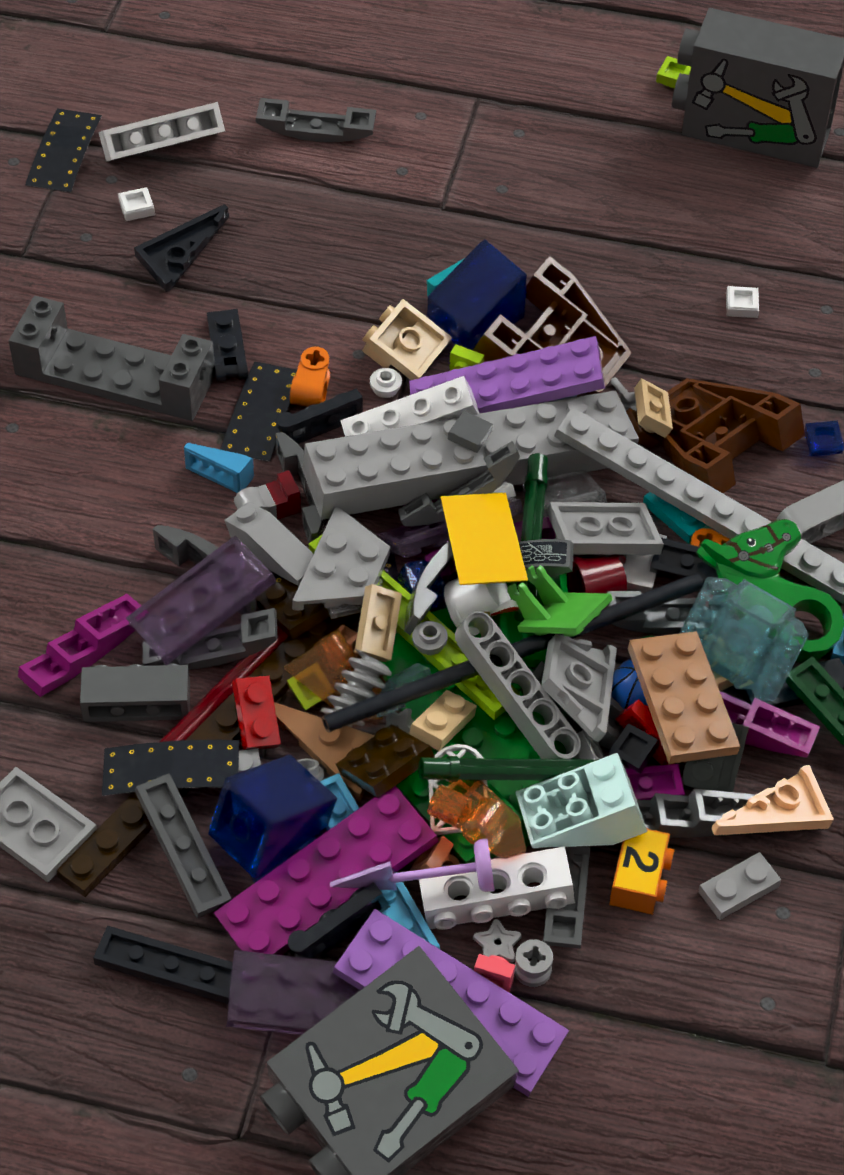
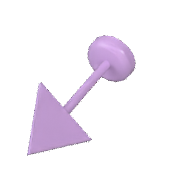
[330,838,495,892]

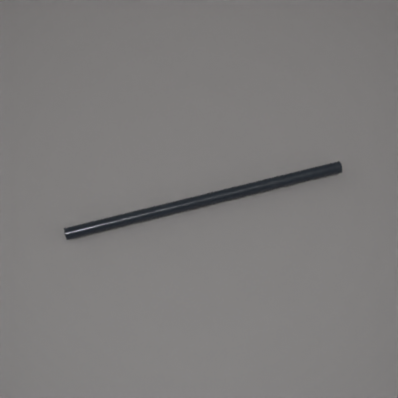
[322,573,704,733]

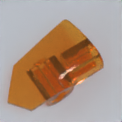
[284,629,385,720]
[427,780,526,859]

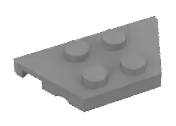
[292,507,390,611]
[541,634,617,742]

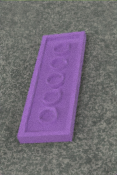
[409,336,605,414]
[333,909,569,1097]

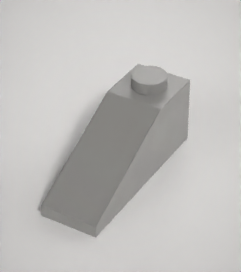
[224,502,313,586]

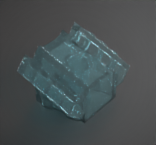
[679,577,809,701]

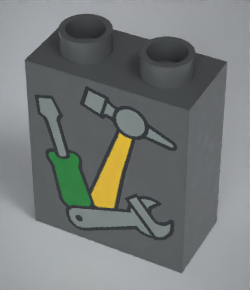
[671,8,844,168]
[260,946,519,1175]

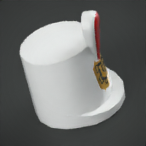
[444,579,519,636]

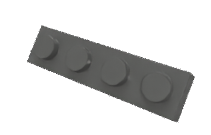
[135,773,232,918]

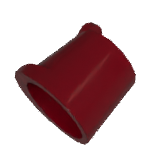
[566,554,627,593]

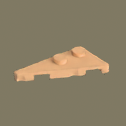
[711,765,834,835]

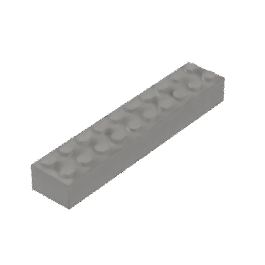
[302,390,639,520]

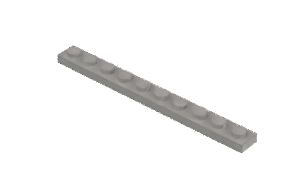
[554,407,844,604]

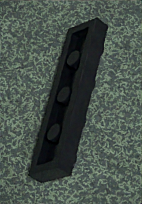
[93,925,250,1007]

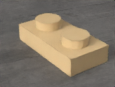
[634,378,673,438]
[354,584,402,662]
[409,690,477,751]

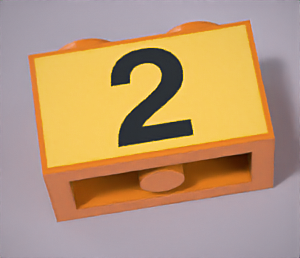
[609,828,675,915]

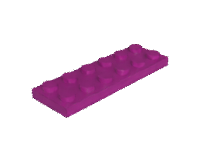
[213,786,439,973]

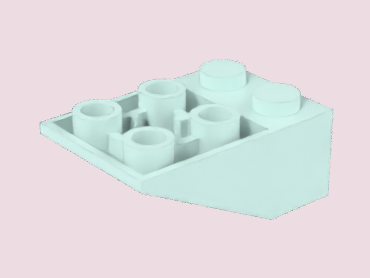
[515,753,647,848]

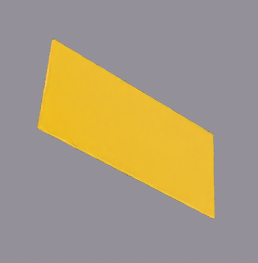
[441,493,528,585]

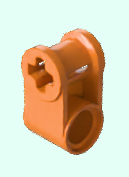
[290,347,330,407]

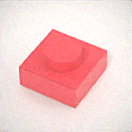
[474,954,515,993]

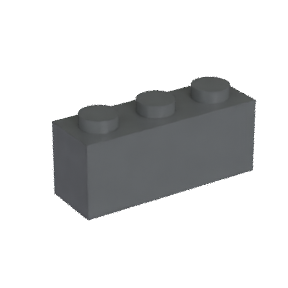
[80,663,190,722]

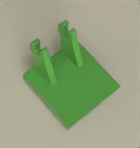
[508,565,613,637]

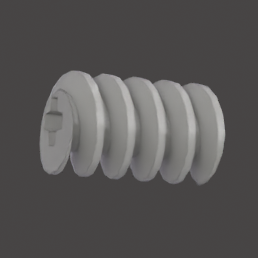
[321,649,392,728]

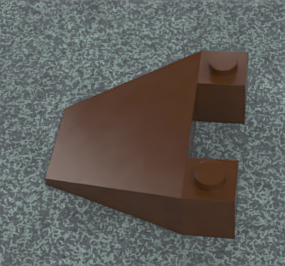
[473,256,632,394]
[656,378,805,493]

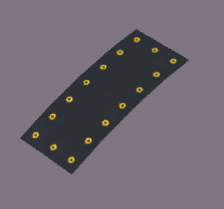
[25,108,102,192]
[220,361,297,462]
[102,740,239,796]

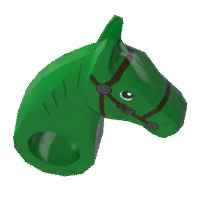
[696,519,844,663]

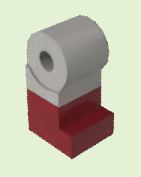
[234,470,301,520]

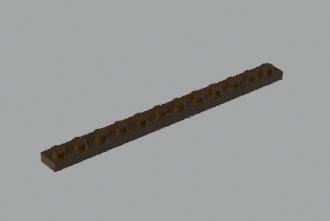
[56,605,362,897]

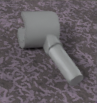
[610,377,637,411]

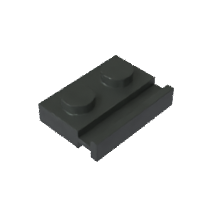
[682,722,749,792]

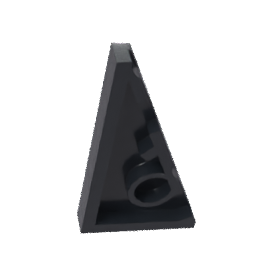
[134,204,229,292]

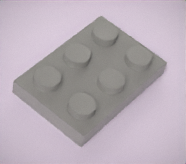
[547,502,664,556]
[0,767,97,882]

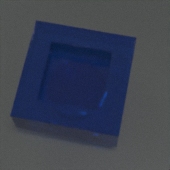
[804,421,844,456]

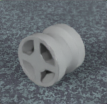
[514,939,553,987]

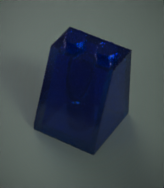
[427,240,527,350]
[208,754,337,879]

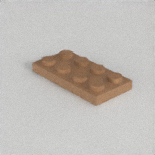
[628,631,740,764]

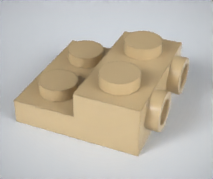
[362,299,452,380]

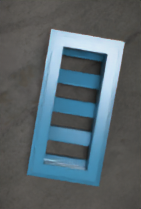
[184,443,254,493]

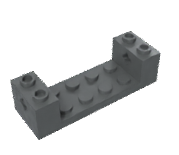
[9,295,216,421]

